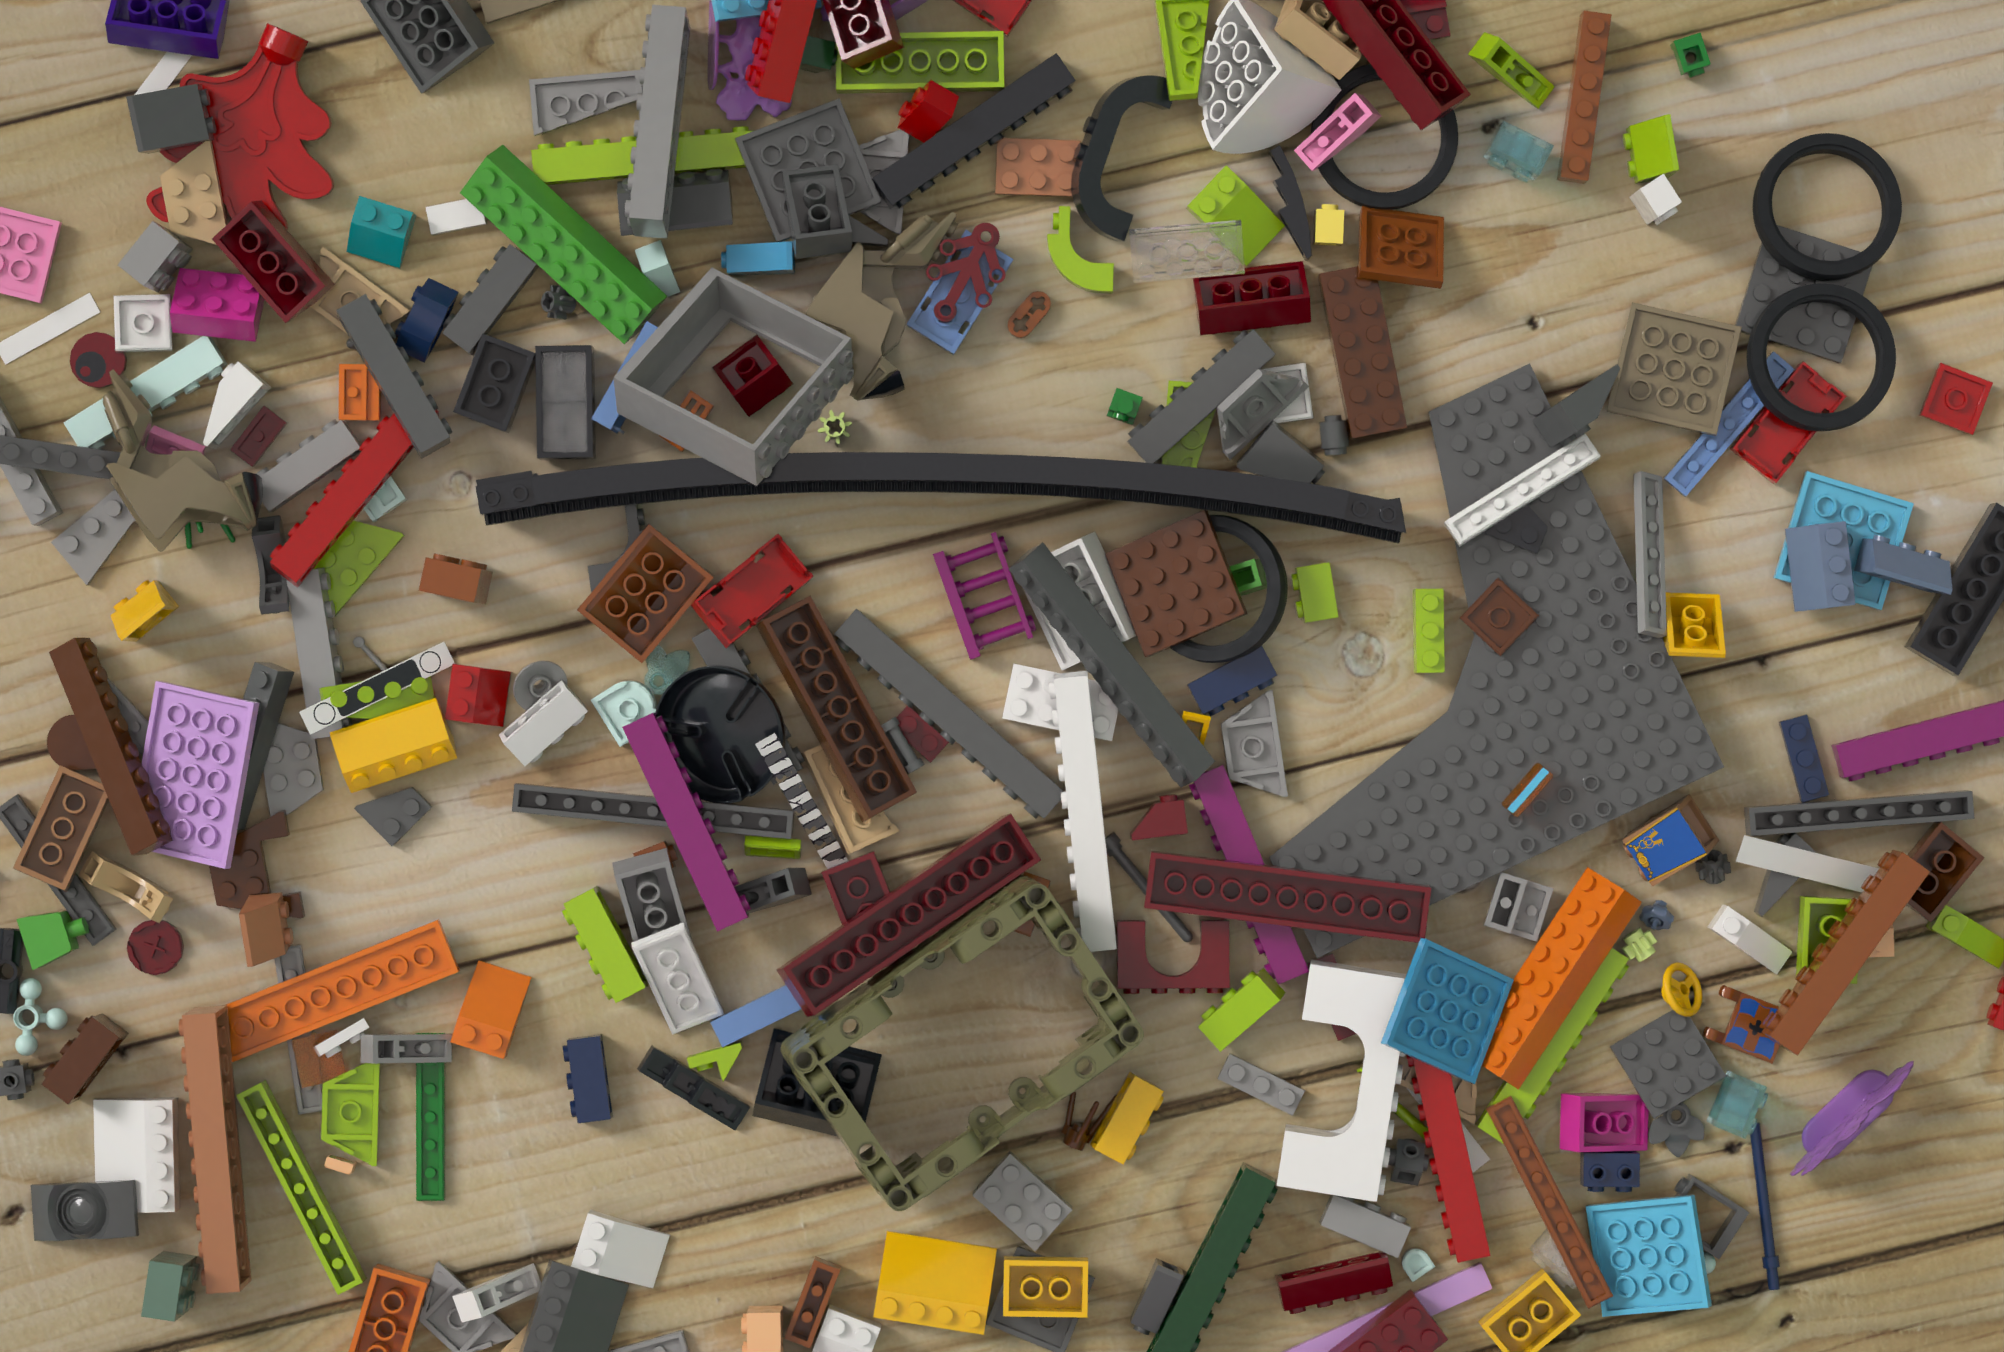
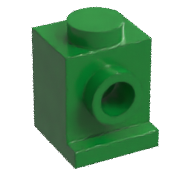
[1670,32,1711,78]
[1107,388,1143,425]

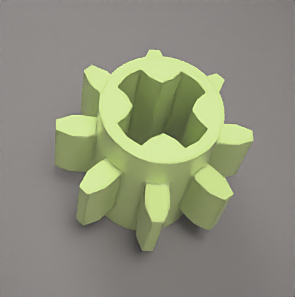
[818,410,852,445]
[1621,928,1657,962]

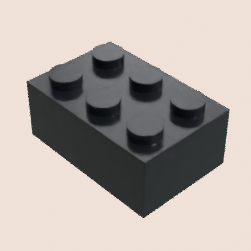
[453,334,536,433]

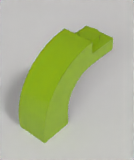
[1047,206,1114,294]

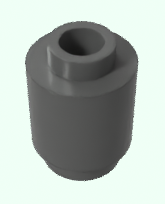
[1319,415,1349,456]

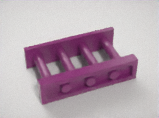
[933,532,1036,660]

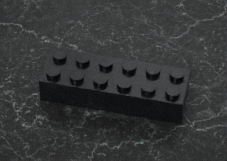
[1905,503,2004,676]

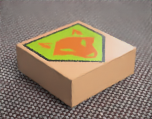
[324,1154,357,1175]

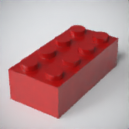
[745,0,817,103]

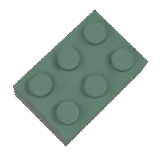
[141,1251,200,1322]

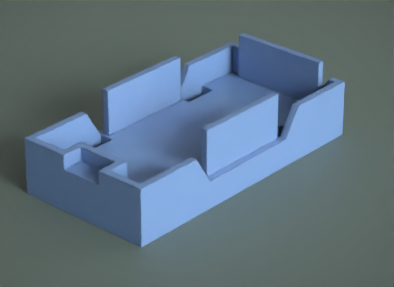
[906,230,1013,355]
[591,321,658,434]

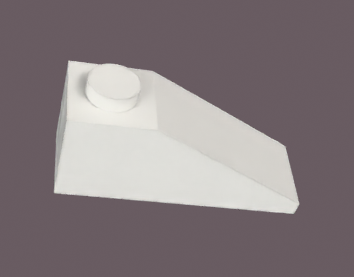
[1707,905,1792,974]
[452,1263,541,1322]

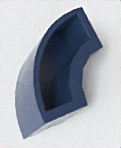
[395,278,459,363]

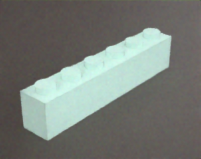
[64,336,228,449]

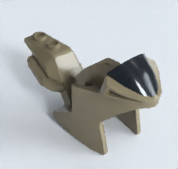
[806,212,958,401]
[103,369,263,552]

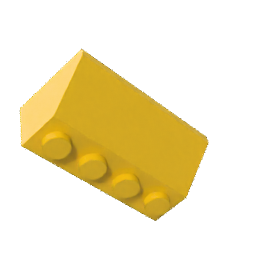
[330,698,457,793]

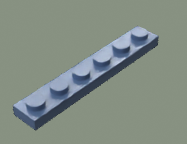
[1664,351,1795,497]

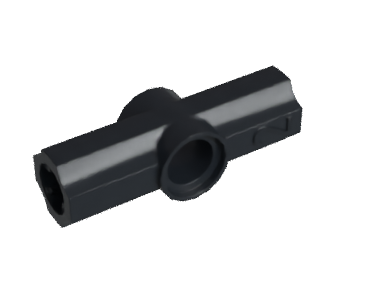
[0,928,23,1014]

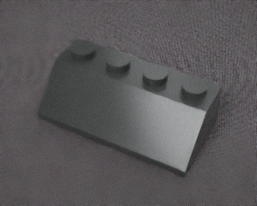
[617,169,733,236]

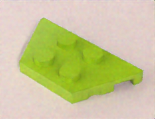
[314,521,405,616]
[321,1063,380,1166]

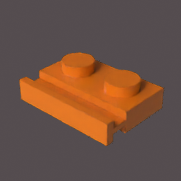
[339,364,381,421]

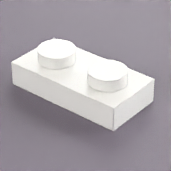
[313,1018,370,1058]

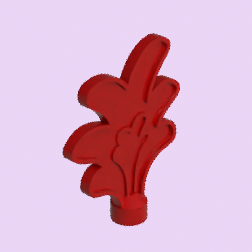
[146,23,334,230]

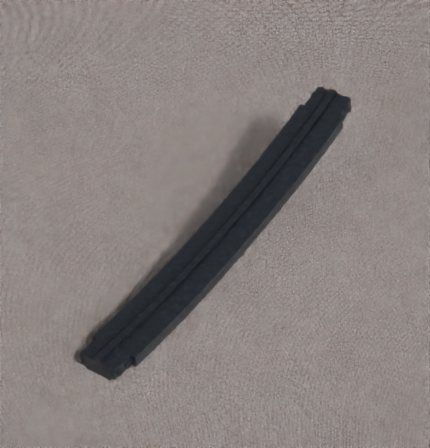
[475,452,1406,544]

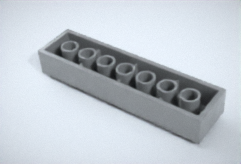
[625,5,690,239]

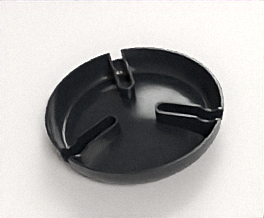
[655,665,786,804]

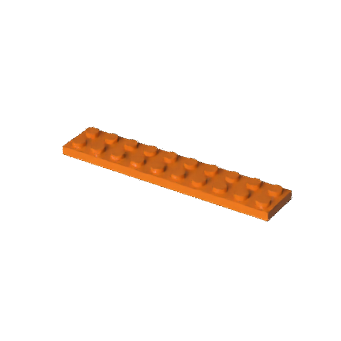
[226,919,460,1062]

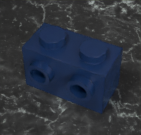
[1580,1151,1640,1192]

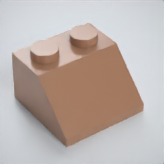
[239,892,294,967]

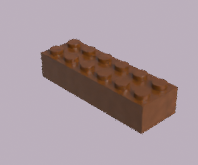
[1318,266,1407,440]

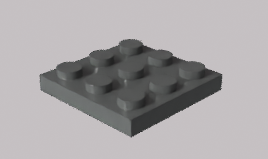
[1610,1010,1726,1119]
[986,1245,1095,1352]

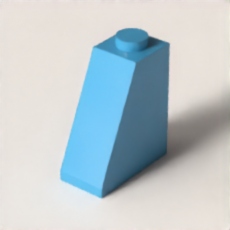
[721,241,795,275]

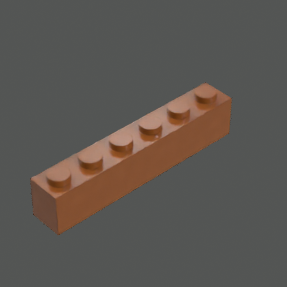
[1557,10,1612,184]

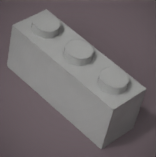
[1319,1195,1411,1258]

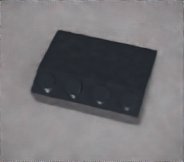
[752,1028,882,1137]

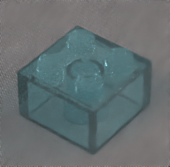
[1483,121,1554,183]
[1706,1070,1768,1139]

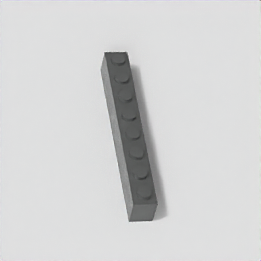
[1744,790,1975,836]

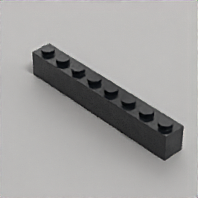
[872,53,1076,209]

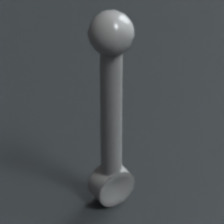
[353,637,388,671]

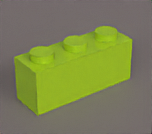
[1413,588,1445,673]
[1198,968,1286,1052]

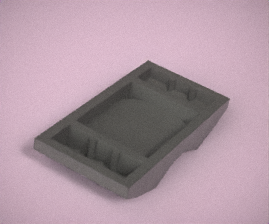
[31,1180,139,1241]

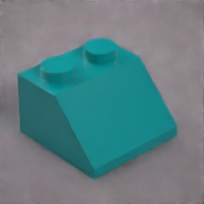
[346,196,417,268]

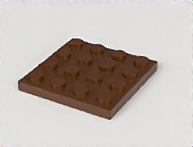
[1105,510,1248,657]

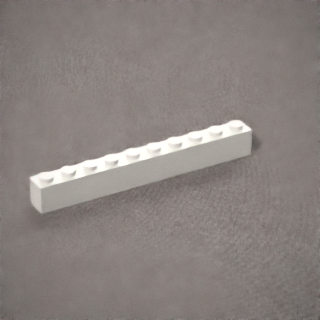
[1049,671,1117,952]

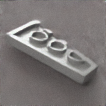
[51,489,135,585]

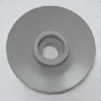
[513,661,568,710]

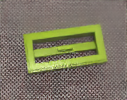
[744,836,801,859]

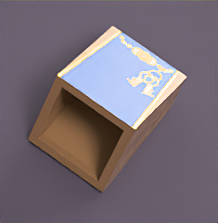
[1622,794,1719,887]

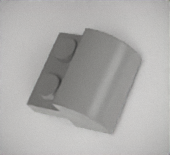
[1484,872,1554,942]

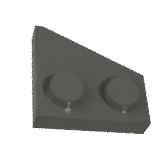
[354,787,432,846]

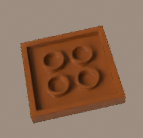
[1358,206,1444,289]

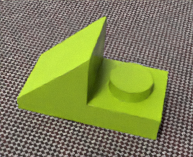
[687,1041,743,1082]

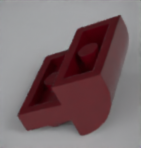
[1400,0,1451,40]

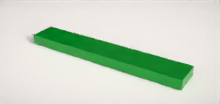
[416,1033,445,1201]

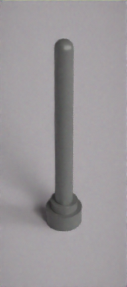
[1105,832,1193,942]

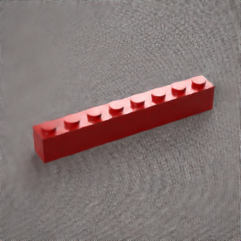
[270,410,439,588]
[1406,1055,1491,1263]

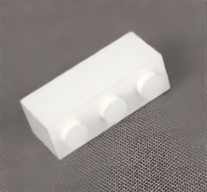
[1629,174,1682,226]
[499,680,588,766]

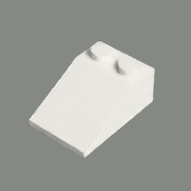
[203,362,271,449]
[571,1210,670,1288]
[812,1304,882,1352]

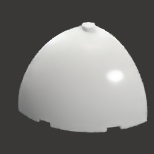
[1198,0,1341,154]

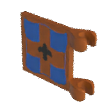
[1703,985,1780,1064]

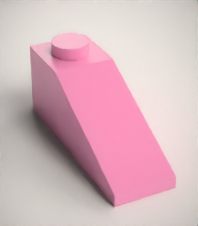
[1294,93,1381,171]

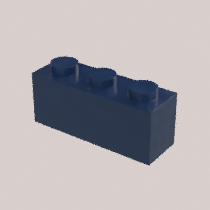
[1187,646,1277,717]
[563,1034,613,1123]

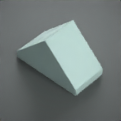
[635,240,680,297]

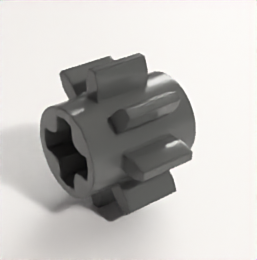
[541,285,576,320]
[1695,850,1731,884]

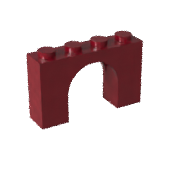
[1117,920,1230,994]

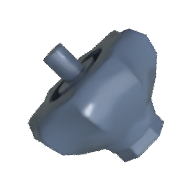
[1639,900,1674,931]

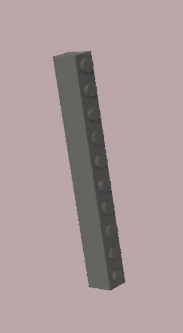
[1009,542,1215,788]
[834,609,1064,819]
[512,783,795,839]

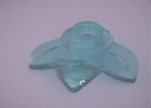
[644,645,690,695]

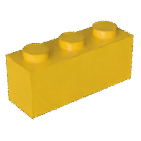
[1090,1072,1164,1165]

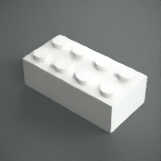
[1002,664,1118,741]

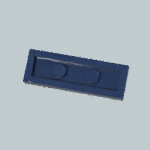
[1779,714,1829,803]

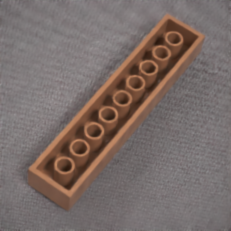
[179,1005,252,1294]

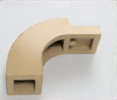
[79,851,173,923]

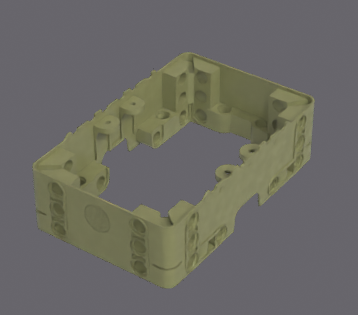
[781,875,1144,1211]

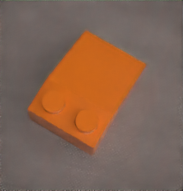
[450,960,532,1059]

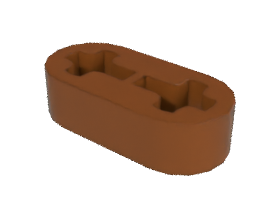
[1008,291,1051,338]

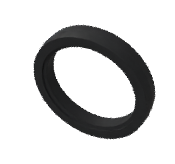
[1311,64,1458,210]
[1753,133,1902,281]
[1747,283,1896,431]
[1170,515,1288,663]

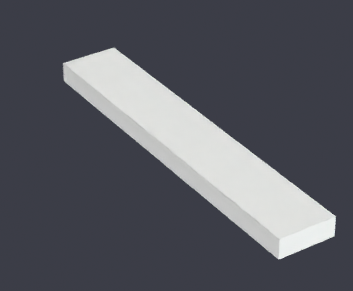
[1444,433,1601,547]

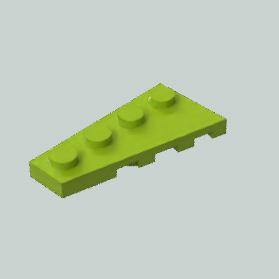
[319,676,435,719]

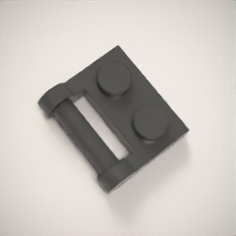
[881,717,925,774]

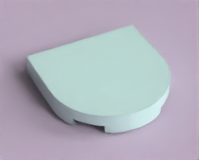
[591,680,657,747]

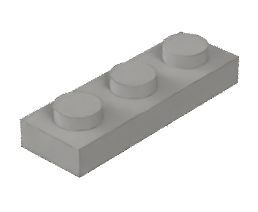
[1217,1053,1305,1116]

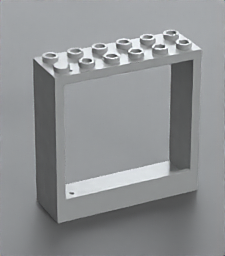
[614,268,854,486]

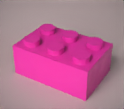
[170,268,265,342]

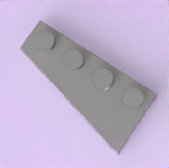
[529,70,642,136]

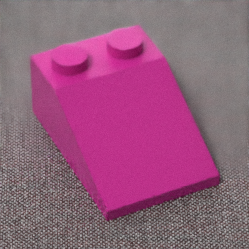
[1560,1093,1649,1152]

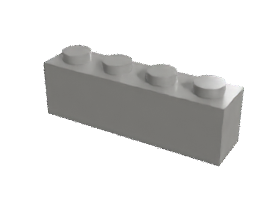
[256,419,361,512]

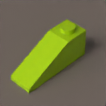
[1468,32,1555,109]
[1926,905,2004,969]

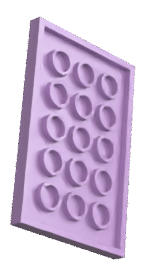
[141,681,259,869]

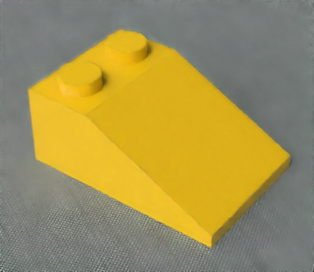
[110,580,179,642]
[1662,592,1726,658]

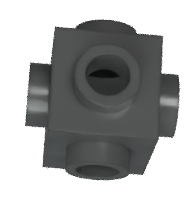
[0,1059,35,1100]
[1388,1139,1429,1186]

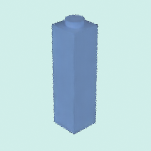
[710,985,801,1047]

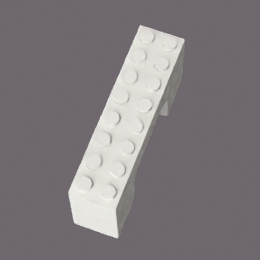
[1277,959,1407,1202]

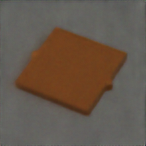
[291,1030,346,1088]

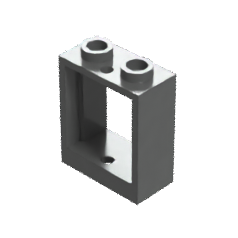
[1674,1174,1749,1259]

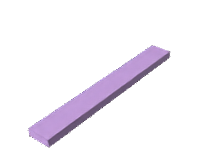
[1282,1262,1493,1352]

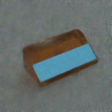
[1502,763,1553,817]

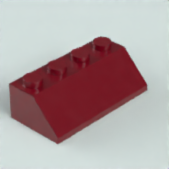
[212,201,335,323]
[1192,261,1311,335]
[1275,1251,1393,1314]

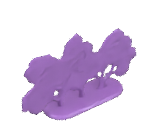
[708,0,792,121]
[1790,1061,1914,1176]

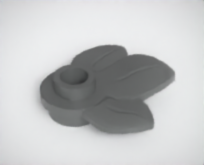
[1648,1103,1704,1157]

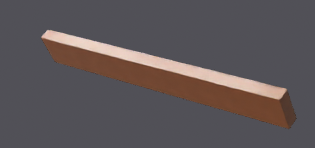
[1486,1096,1613,1309]

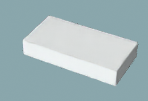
[426,199,486,235]

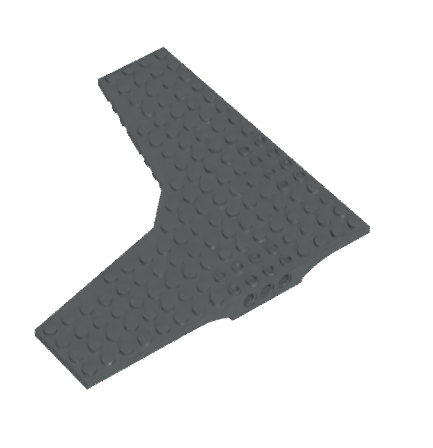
[1269,363,1724,958]

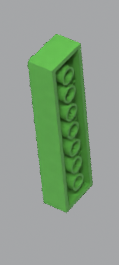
[460,145,667,344]

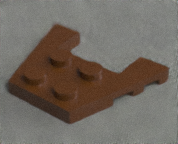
[209,810,305,918]

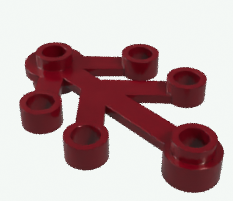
[926,223,1006,322]

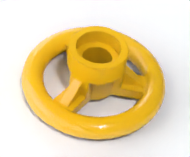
[1661,962,1702,1017]

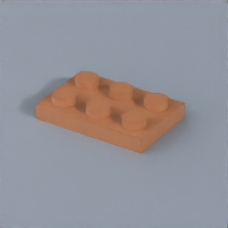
[995,138,1081,197]

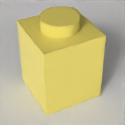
[1313,204,1345,246]

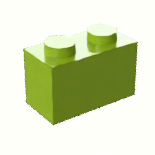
[1291,562,1338,623]

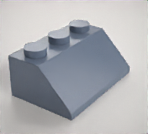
[1785,521,1856,612]
[1854,535,1952,595]

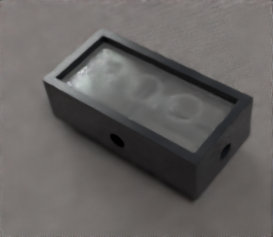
[535,345,596,460]

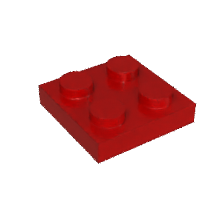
[1919,363,1993,435]

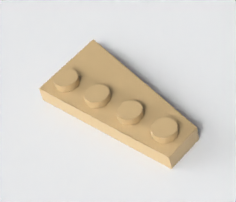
[802,745,899,855]

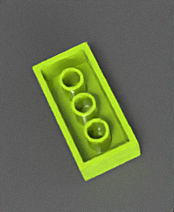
[562,886,649,1003]

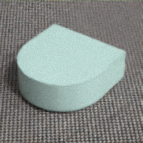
[1402,1248,1436,1282]

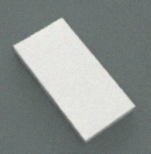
[631,922,724,1035]

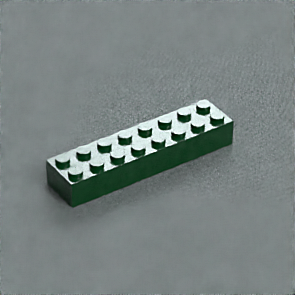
[1146,1162,1278,1352]

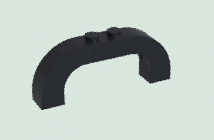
[1071,75,1172,241]

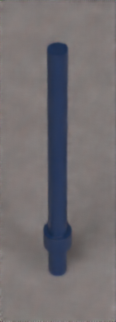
[1749,1122,1780,1290]

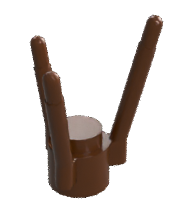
[1061,1092,1117,1151]

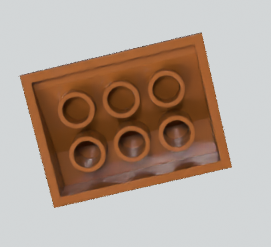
[577,524,714,663]

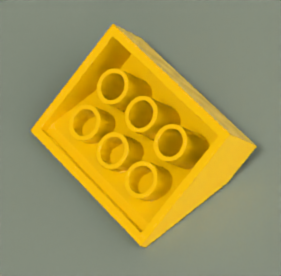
[873,1231,997,1335]

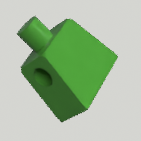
[16,911,89,970]

